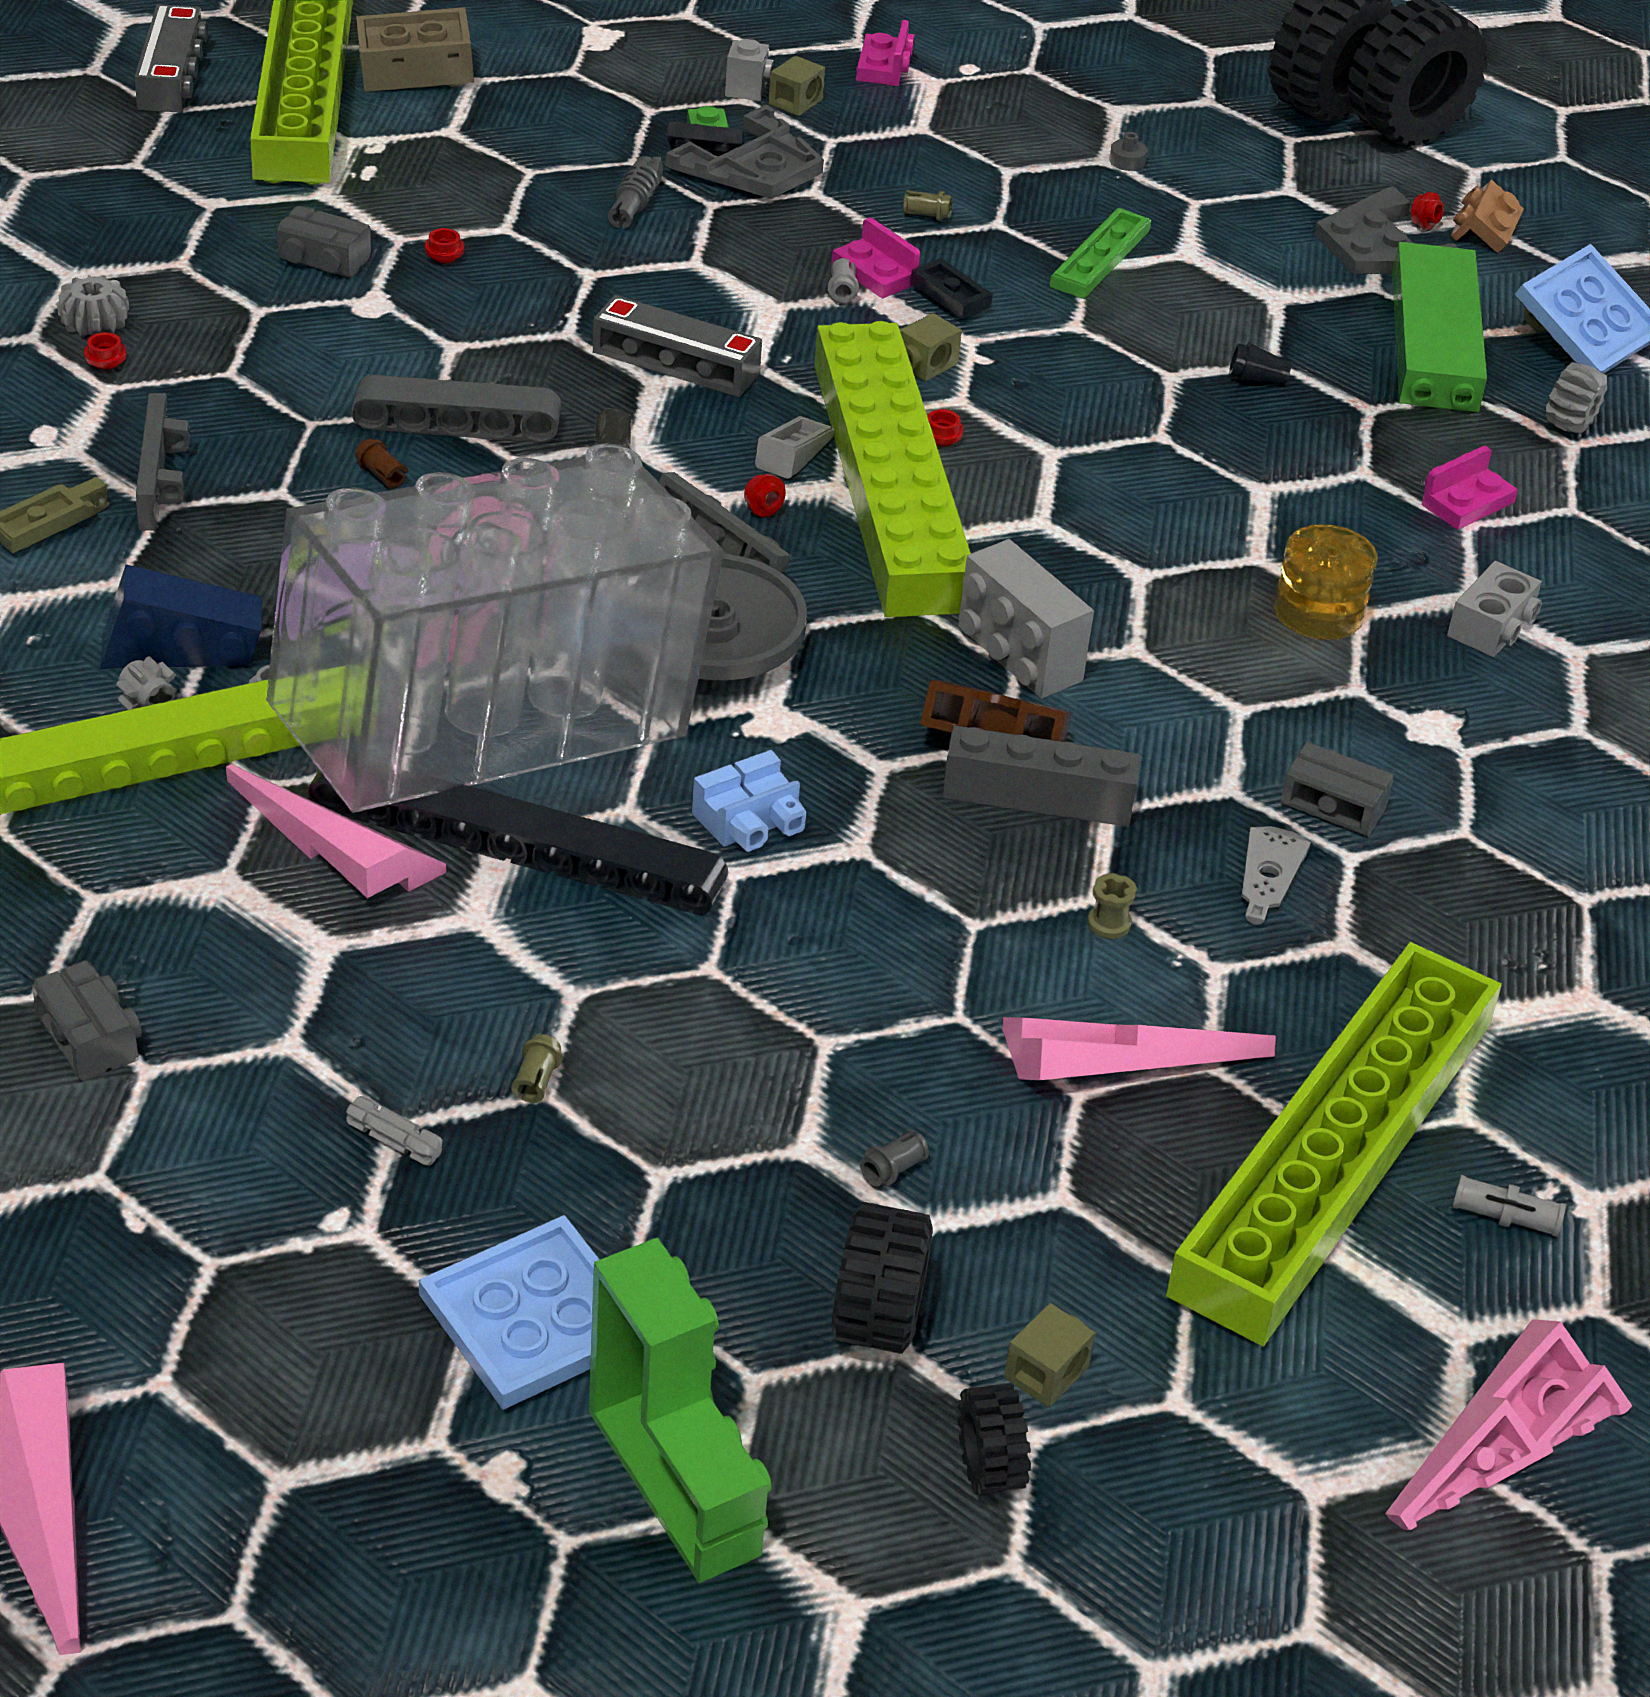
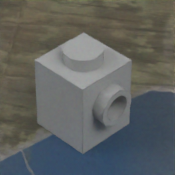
[725,39,774,101]

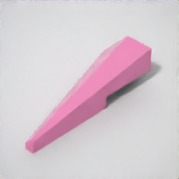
[226,764,446,898]
[1003,1017,1276,1080]
[1385,1319,1632,1530]
[0,1363,81,1655]

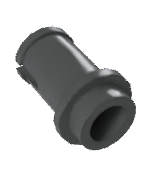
[860,1129,929,1187]

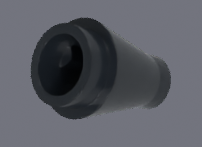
[1229,342,1292,385]

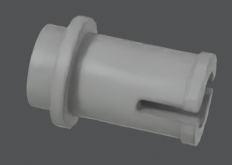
[828,258,859,302]

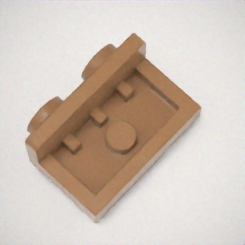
[1450,179,1524,253]

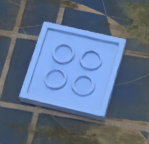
[1515,244,1650,374]
[418,1215,599,1410]

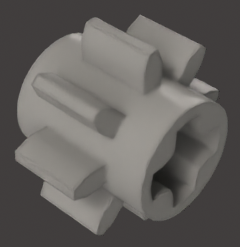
[116,656,177,710]

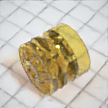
[1274,525,1378,639]

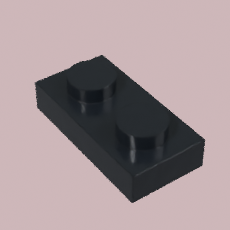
[667,121,745,156]
[910,258,993,319]

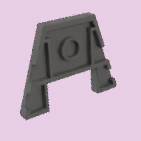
[665,104,824,199]
[1314,186,1458,274]

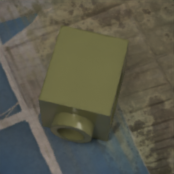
[769,55,825,116]
[900,313,962,381]
[1004,1303,1096,1408]

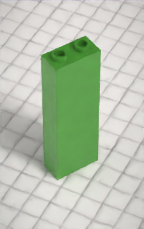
[1392,242,1487,412]

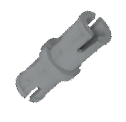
[1452,1175,1566,1237]

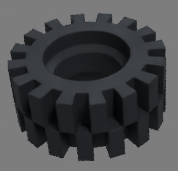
[958,1383,1031,1495]

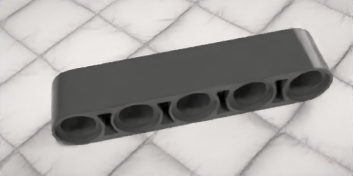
[351,375,562,443]

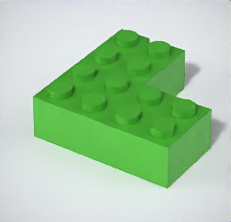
[589,1237,771,1583]

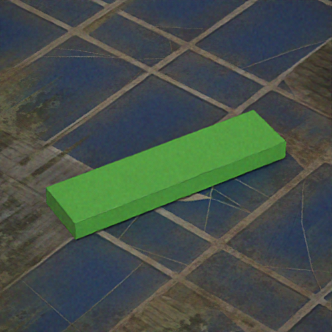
[1050,208,1151,299]

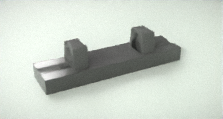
[136,393,190,531]
[650,472,791,574]

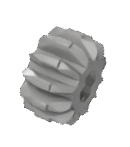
[57,275,129,337]
[1546,362,1607,434]

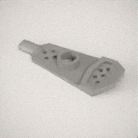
[1242,826,1311,925]

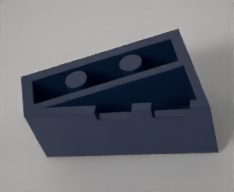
[100,564,262,669]

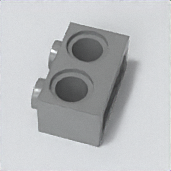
[1447,561,1542,657]

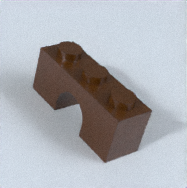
[920,679,1072,742]

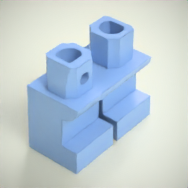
[692,750,806,852]

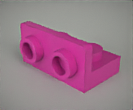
[856,20,915,86]
[831,217,920,299]
[1421,445,1518,530]

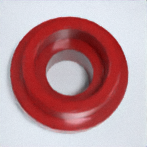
[1411,192,1444,230]
[425,228,464,263]
[84,332,127,370]
[927,409,963,446]
[744,474,786,517]

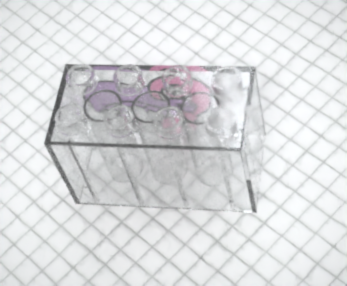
[266,443,724,813]

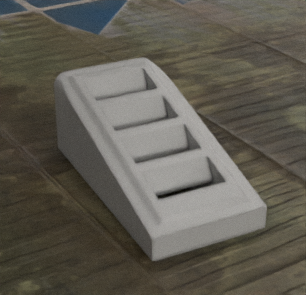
[755,416,835,479]

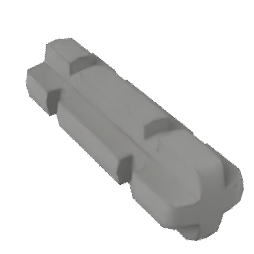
[346,1096,443,1166]

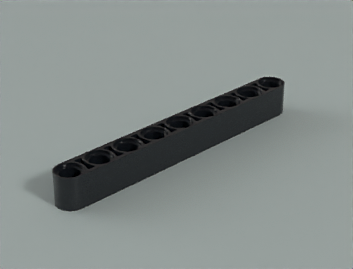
[307,751,729,916]

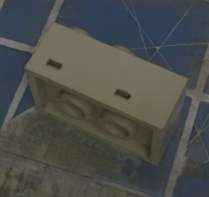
[356,7,474,92]

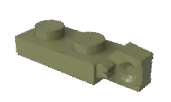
[0,477,109,553]

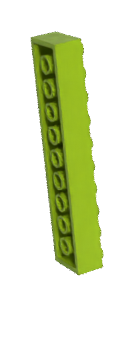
[250,0,353,185]
[814,321,971,617]
[1166,942,1502,1347]

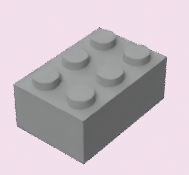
[958,539,1094,699]

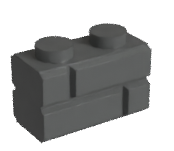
[277,205,371,278]
[1281,742,1394,837]
[32,960,142,1082]

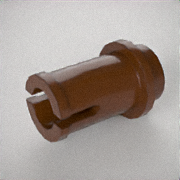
[355,439,408,489]

